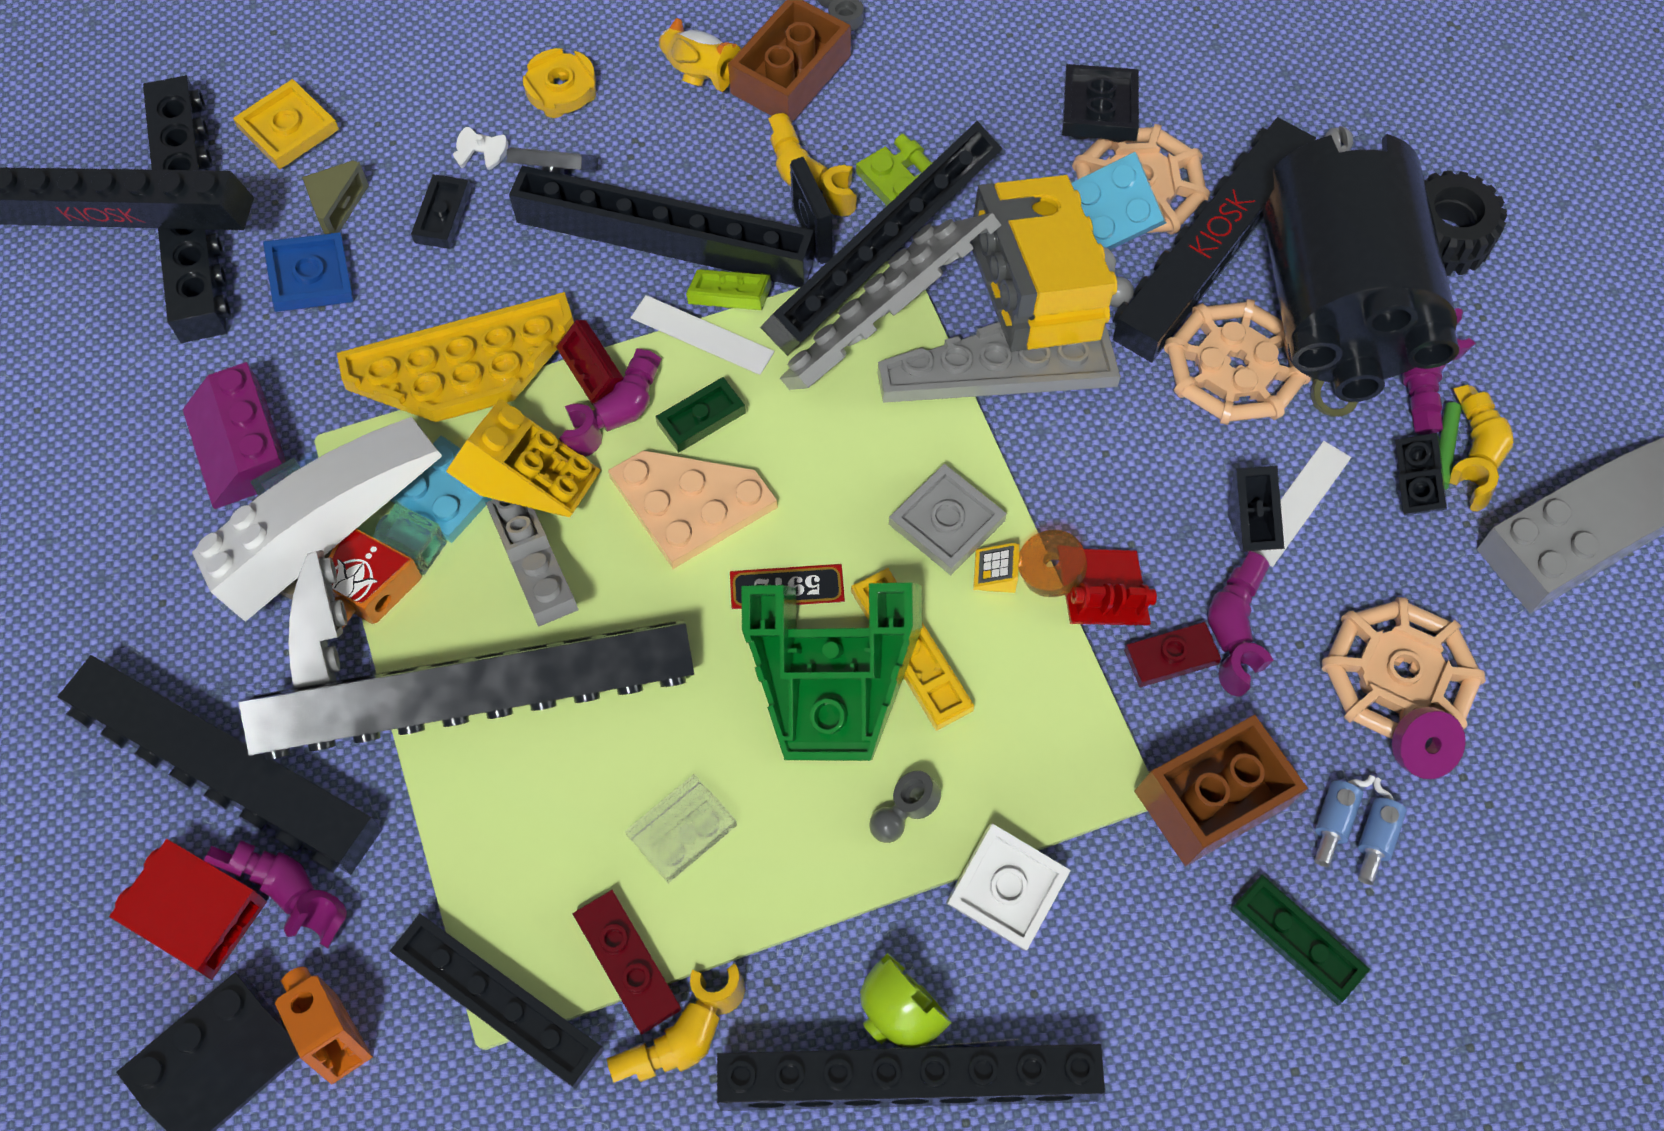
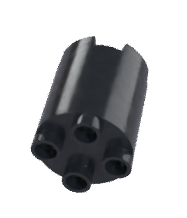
[1262,134,1459,402]

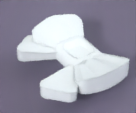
[453,127,508,170]

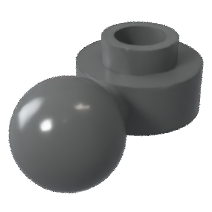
[817,0,864,31]
[869,771,941,843]

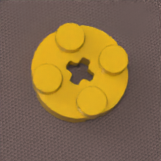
[523,48,596,118]

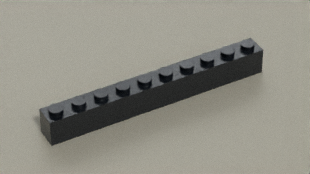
[239,619,694,760]

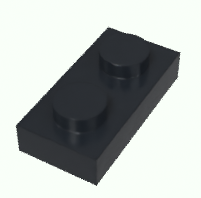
[411,174,471,249]

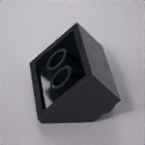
[116,972,300,1131]

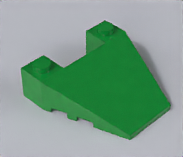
[741,582,922,761]

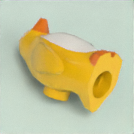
[659,18,741,92]

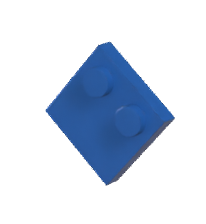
[263,232,353,312]

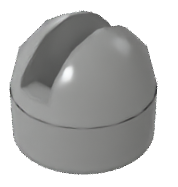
[1324,126,1353,153]

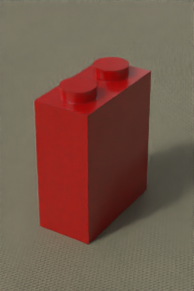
[109,838,267,980]

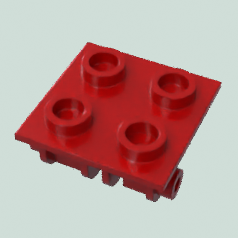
[1058,548,1157,626]

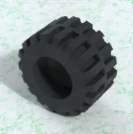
[1424,170,1507,276]

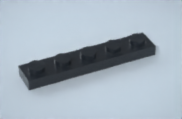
[390,913,604,1089]

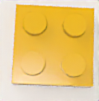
[233,79,339,170]

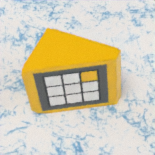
[973,543,1019,593]

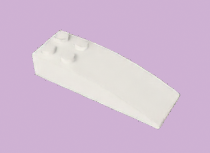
[192,417,442,622]

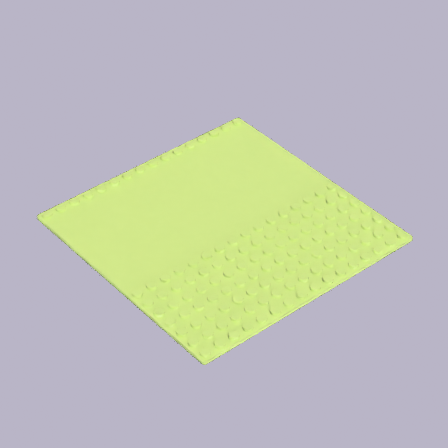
[314,260,1149,1050]

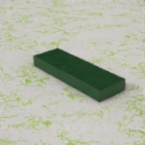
[1231,875,1371,1006]

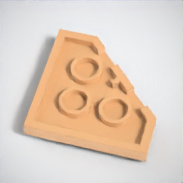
[608,451,778,569]

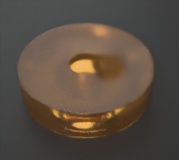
[1018,530,1087,597]

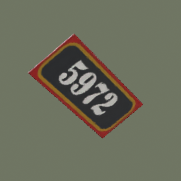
[730,564,845,609]

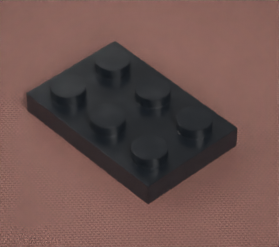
[1062,64,1139,142]

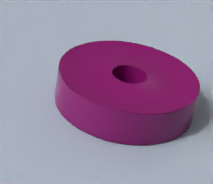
[1392,707,1466,779]

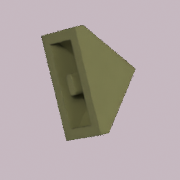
[302,160,369,234]

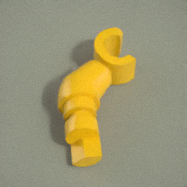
[768,113,857,216]
[1450,385,1513,512]
[607,963,745,1083]

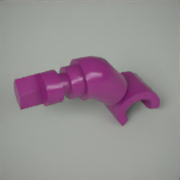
[1402,308,1476,435]
[559,348,662,457]
[1208,551,1274,697]
[203,840,347,949]

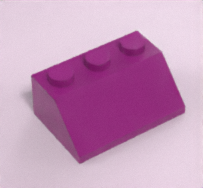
[182,362,290,509]

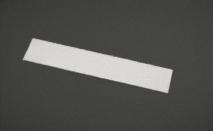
[631,295,775,375]
[1248,441,1352,567]

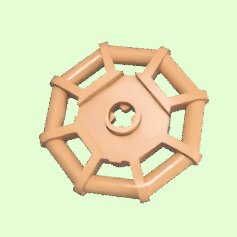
[1072,124,1210,235]
[1164,299,1311,425]
[1322,597,1486,739]

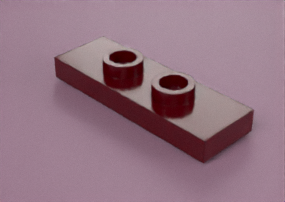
[572,890,682,1035]

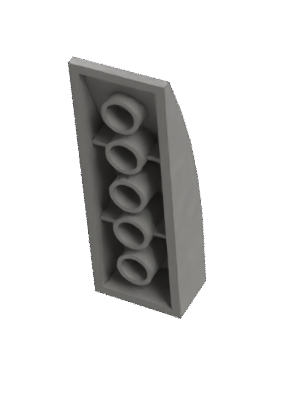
[1477,437,1664,614]

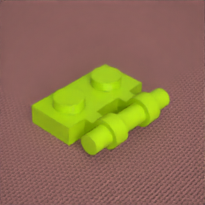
[856,134,933,206]

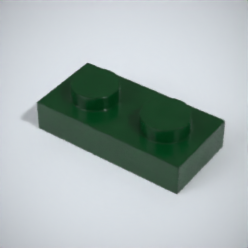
[655,377,746,453]

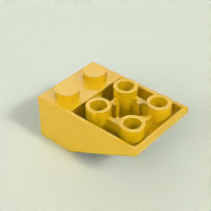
[446,398,601,518]

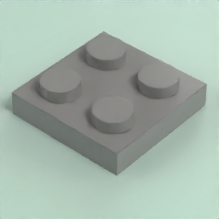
[889,464,1007,575]

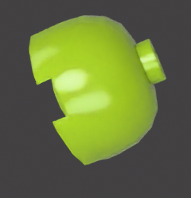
[860,953,952,1048]

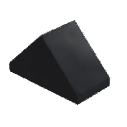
[1227,466,1285,552]

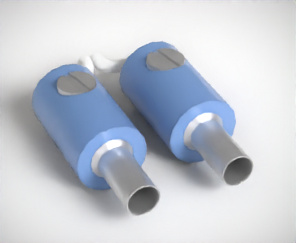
[1314,775,1407,885]

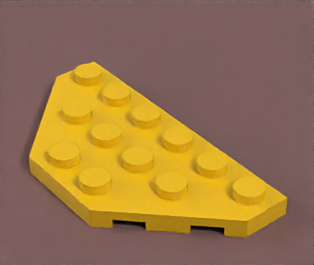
[337,292,574,422]

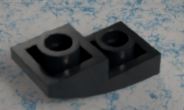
[1395,433,1447,516]

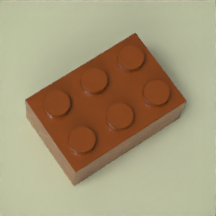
[728,0,851,122]
[1134,715,1308,867]

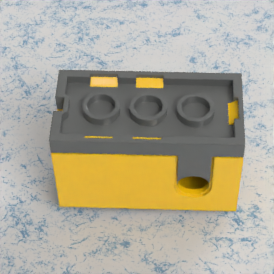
[970,175,1117,352]

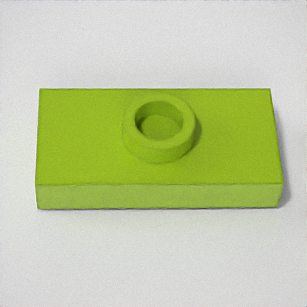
[686,269,772,310]

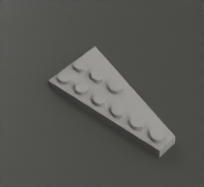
[780,213,1001,390]
[877,322,1121,403]

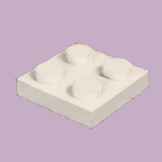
[946,823,1071,951]

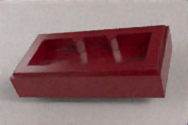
[556,319,623,405]
[1124,622,1221,688]

